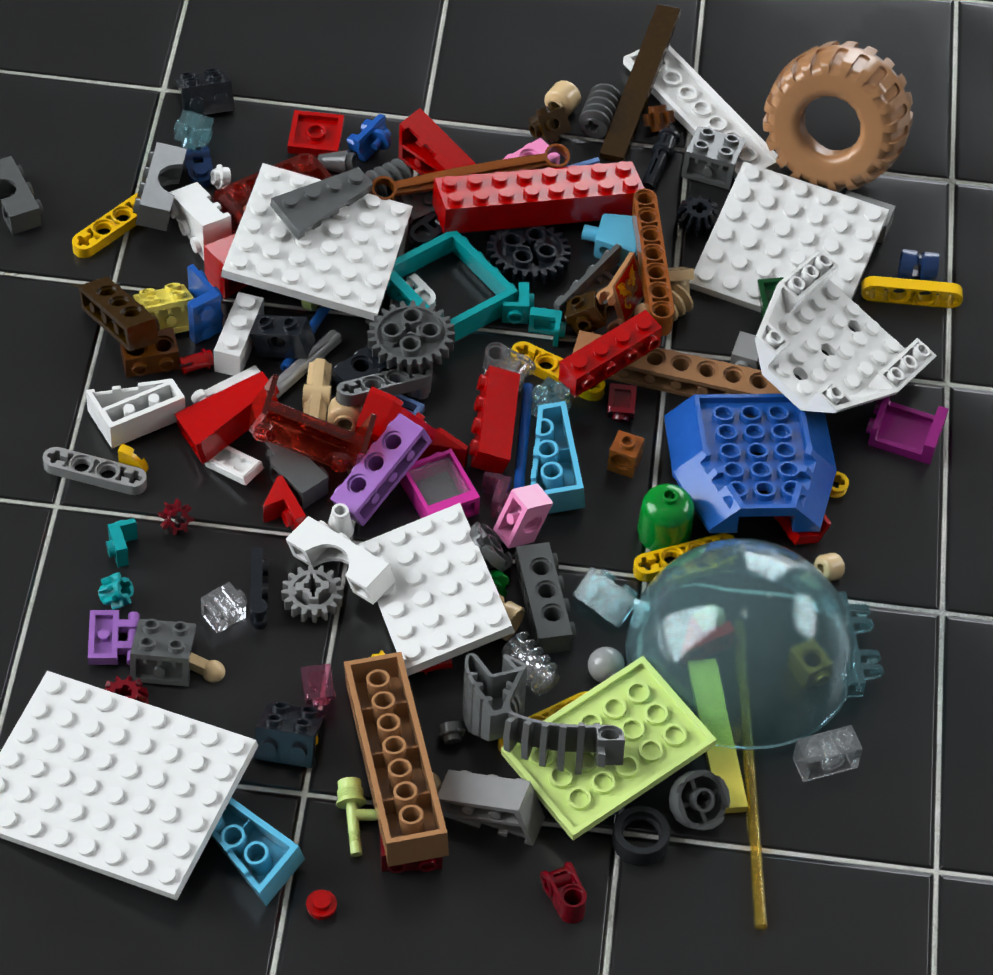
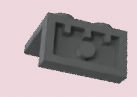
[681,127,746,190]
[130,619,196,687]

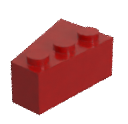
[398,108,476,175]

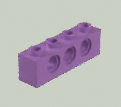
[330,413,432,526]

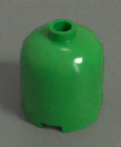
[637,483,694,551]

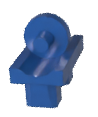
[347,114,392,162]

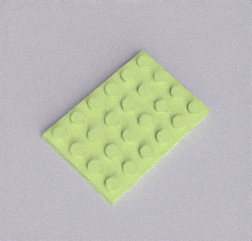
[501,656,717,840]

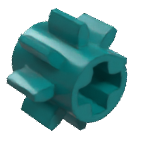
[98,572,134,610]

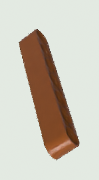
[632,189,674,337]

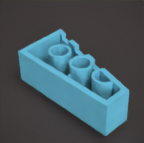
[531,401,585,514]
[211,797,305,906]

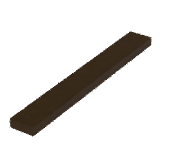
[600,4,681,162]

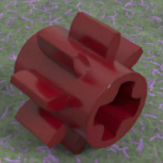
[157,498,194,535]

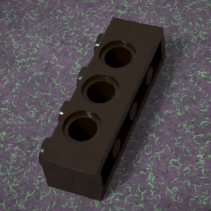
[79,276,160,351]

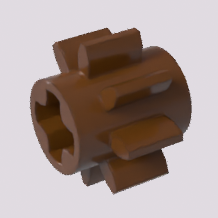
[643,104,675,132]

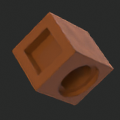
[607,430,645,479]

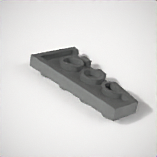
[270,167,373,240]

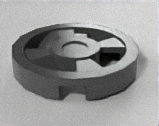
[470,522,513,572]

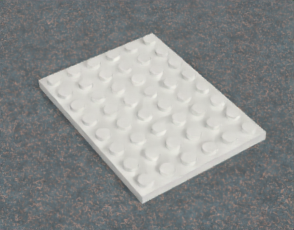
[0,671,258,900]

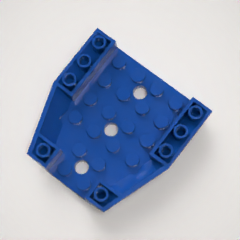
[664,394,837,533]

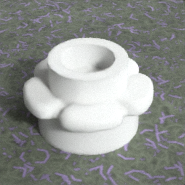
[210,164,231,190]

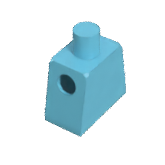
[581,214,637,266]

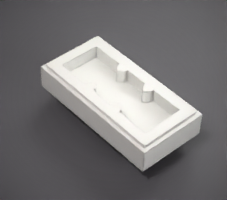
[205,446,264,486]

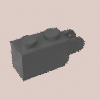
[265,436,329,510]

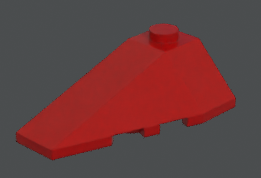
[355,386,468,467]

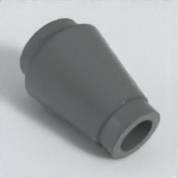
[318,150,357,173]

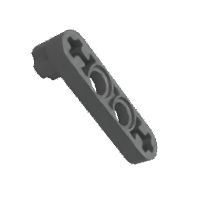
[336,366,433,407]

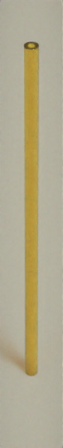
[733,620,768,930]

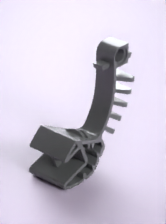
[462,653,625,775]

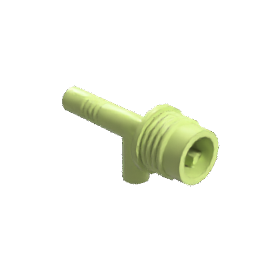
[336,777,377,857]

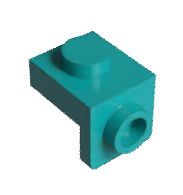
[502,282,534,324]
[528,307,566,347]
[106,518,138,567]

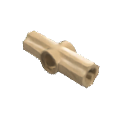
[301,358,332,436]

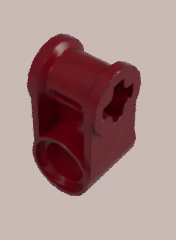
[540,862,587,924]

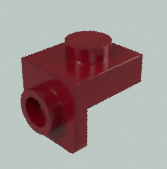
[607,383,637,423]

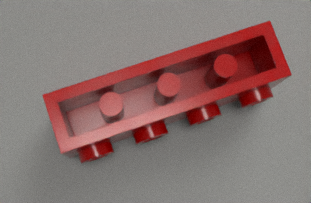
[558,310,662,398]
[468,365,520,475]

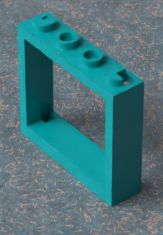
[385,231,518,341]

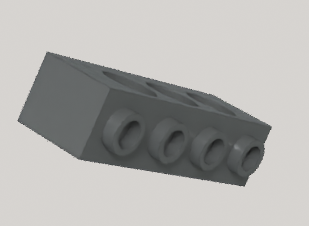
[515,542,576,655]

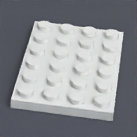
[357,503,514,676]

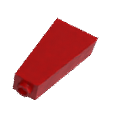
[174,371,279,464]

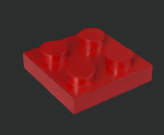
[287,110,344,156]

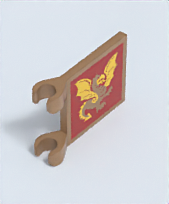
[596,252,644,332]

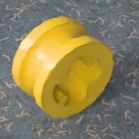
[830,471,849,498]

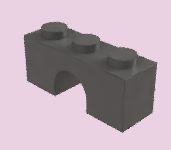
[0,156,44,235]

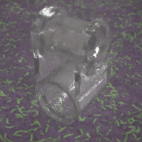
[483,342,536,389]

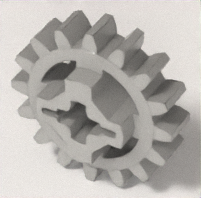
[281,564,344,623]

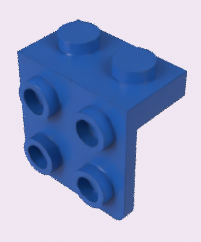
[187,264,224,344]

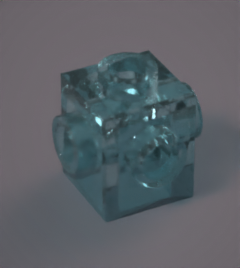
[174,110,214,150]
[531,377,571,417]

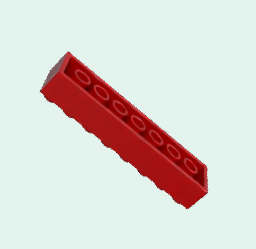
[432,161,645,234]

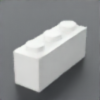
[214,292,264,376]

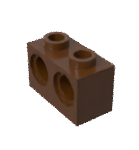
[120,328,180,378]

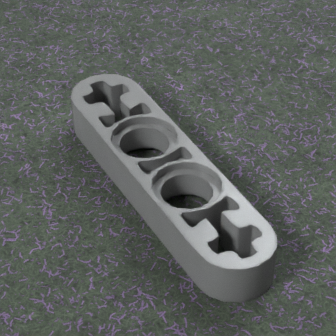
[43,447,147,495]

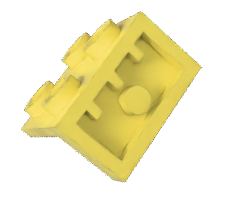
[133,283,194,334]

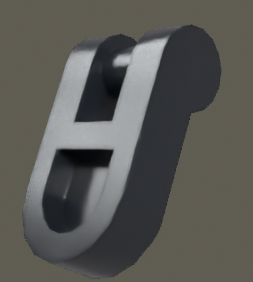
[409,211,443,248]

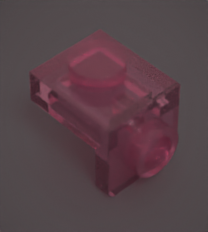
[482,472,511,519]
[300,663,336,707]

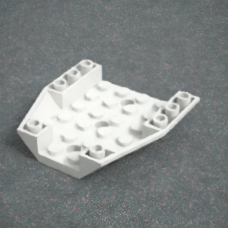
[755,249,937,413]

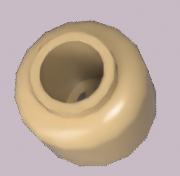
[544,80,581,117]
[327,397,362,435]

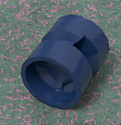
[898,249,939,281]

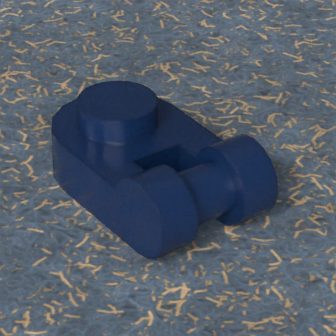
[184,146,213,188]

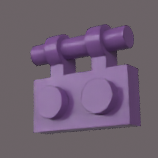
[88,610,140,665]

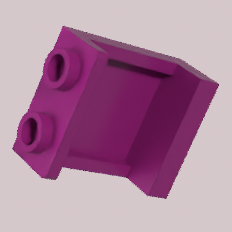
[866,396,949,465]

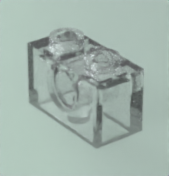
[793,725,863,782]

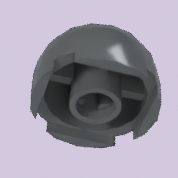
[668,770,730,831]

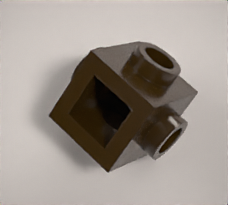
[528,106,572,144]
[564,290,607,336]

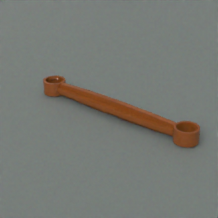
[370,143,570,201]

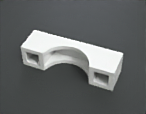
[286,516,396,604]

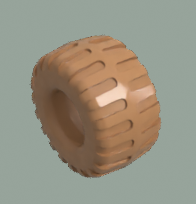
[763,41,913,192]

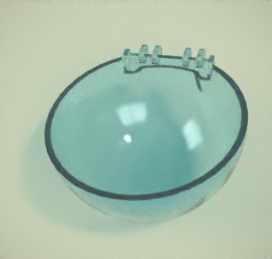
[625,538,884,750]

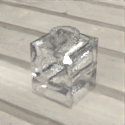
[201,582,247,634]

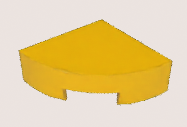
[118,443,149,473]

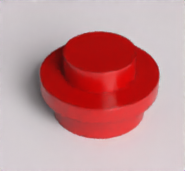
[306,890,337,920]

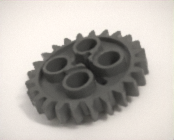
[367,300,455,374]

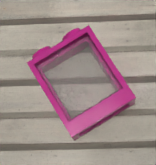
[400,449,480,518]

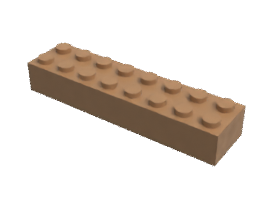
[344,652,449,867]

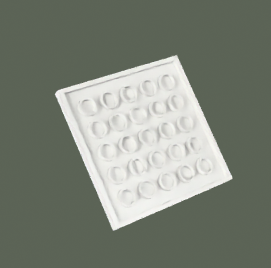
[689,162,889,312]
[221,163,413,321]

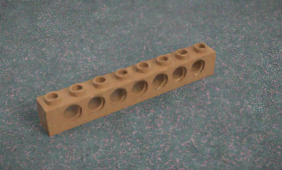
[573,330,783,397]

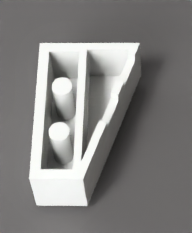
[169,182,232,260]
[86,379,185,448]

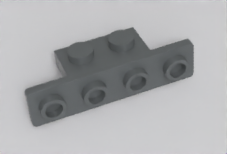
[553,244,622,319]

